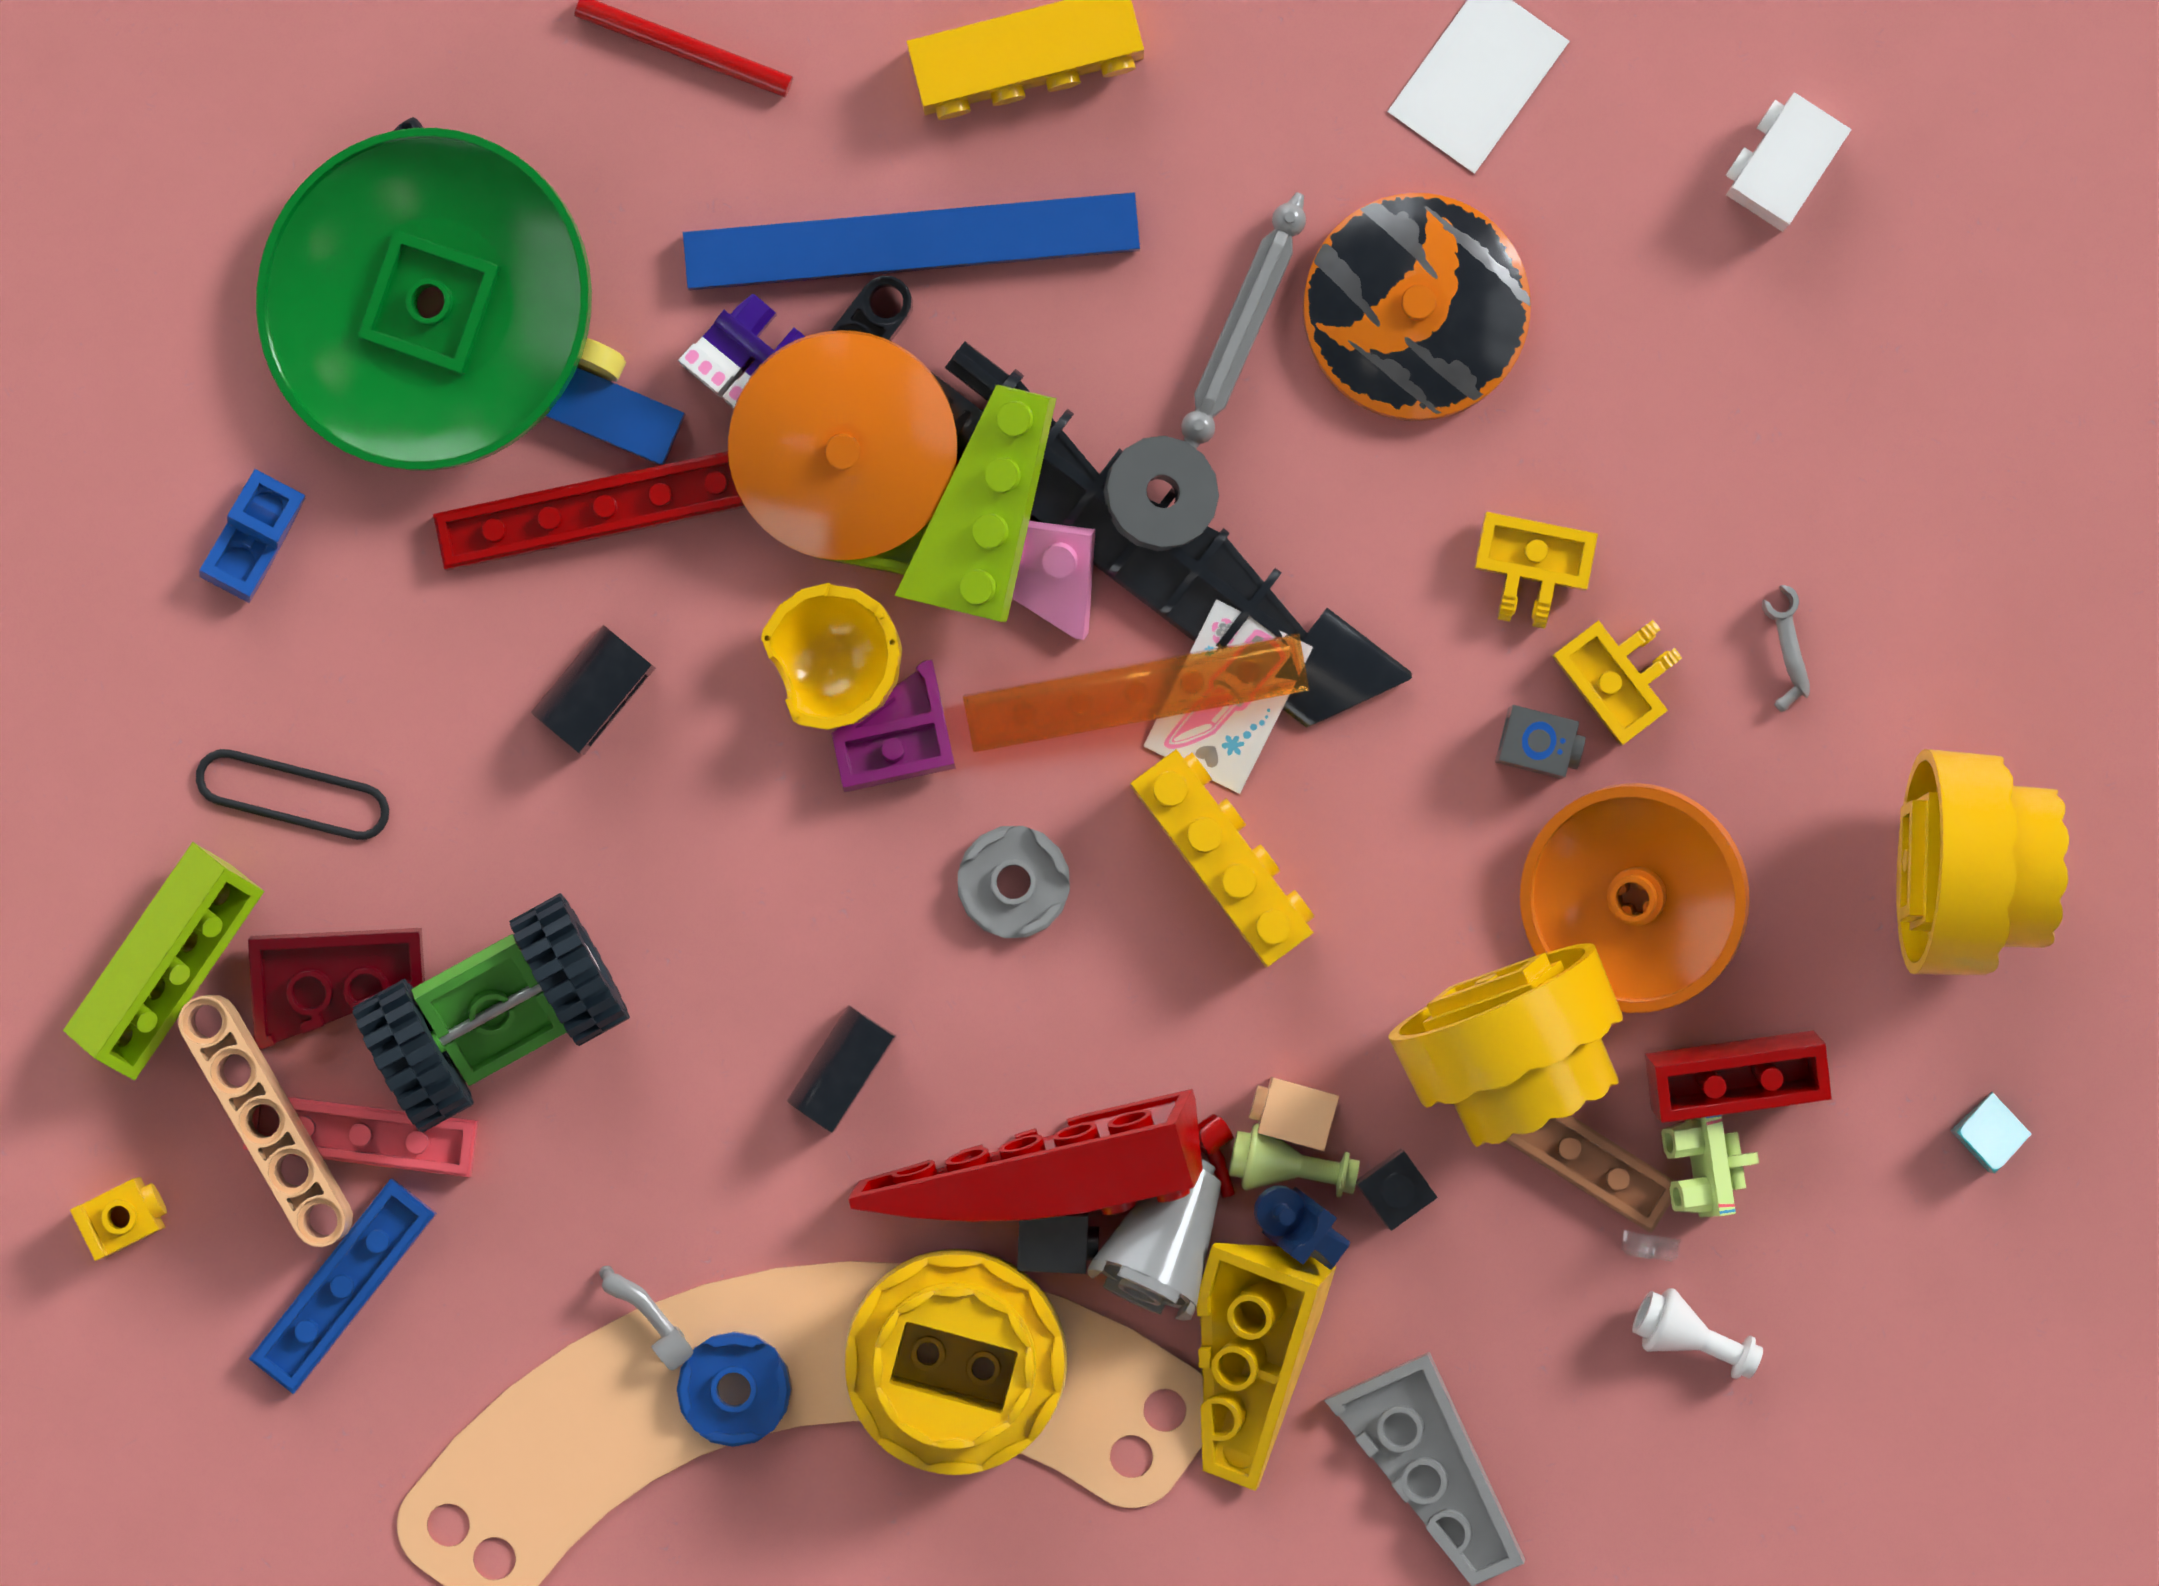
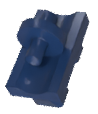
[1254,1186,1351,1270]

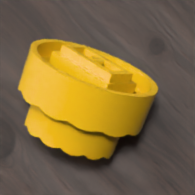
[1896,749,2069,975]
[1388,943,1623,1147]
[845,1249,1067,1475]

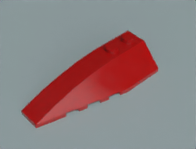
[848,1089,1203,1222]

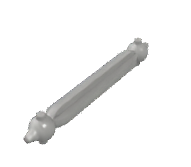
[1181,192,1306,449]

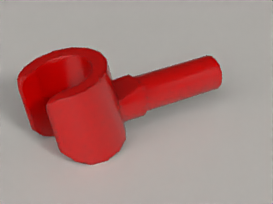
[1198,1114,1235,1198]

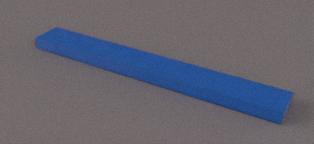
[683,192,1140,291]

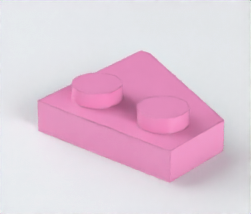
[1012,521,1096,640]

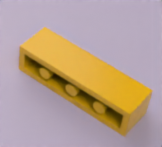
[906,0,1144,120]

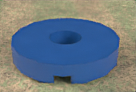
[677,1331,792,1447]

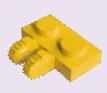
[1474,512,1598,629]
[1552,620,1682,746]

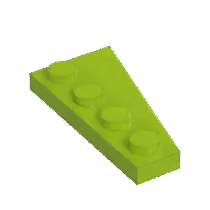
[894,385,1057,622]

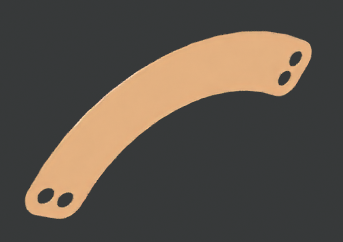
[397,1261,1203,1586]

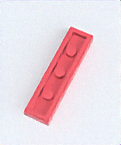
[243,1096,479,1177]

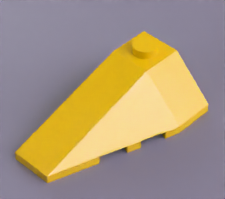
[1197,1243,1336,1491]

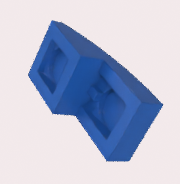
[199,469,305,603]

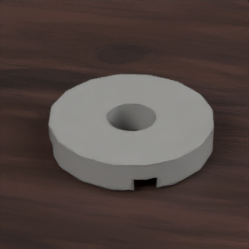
[958,826,1070,938]

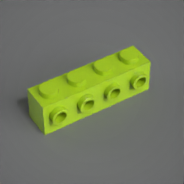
[63,842,265,1081]

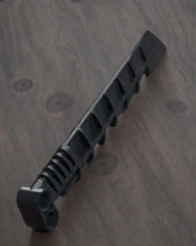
[831,275,1412,728]

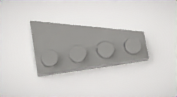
[1324,1352,1525,1586]

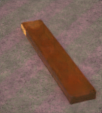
[963,633,1310,753]

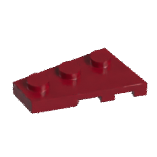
[248,928,425,1050]

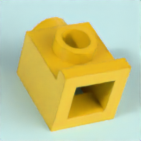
[70,1177,167,1261]

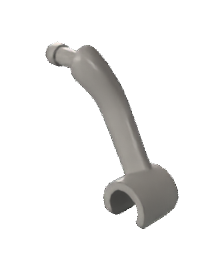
[1762,585,1810,712]
[599,1266,693,1370]

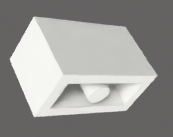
[1725,92,1852,232]

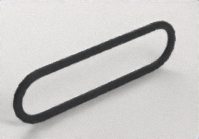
[196,749,389,840]

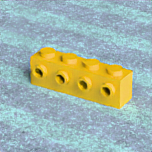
[1130,749,1315,967]

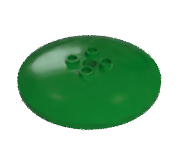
[256,128,592,471]

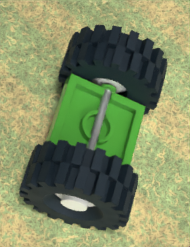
[352,893,630,1133]

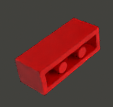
[1645,1030,1832,1123]

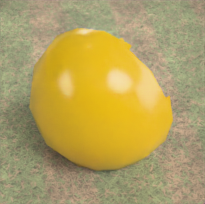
[761,583,902,730]

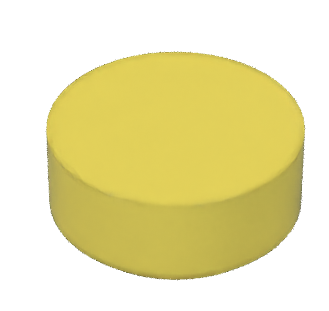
[577,338,626,382]

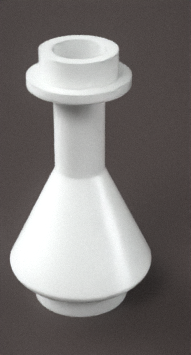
[1632,1288,1763,1379]

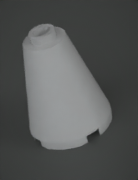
[1087,1159,1221,1321]

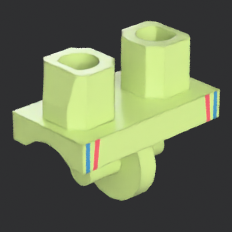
[1661,1115,1759,1217]

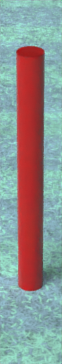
[574,0,793,97]

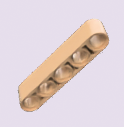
[178,995,353,1247]

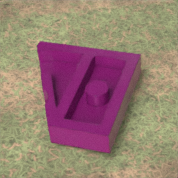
[831,659,956,792]

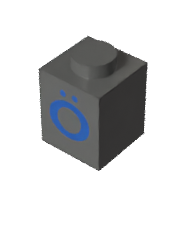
[1495,705,1586,779]

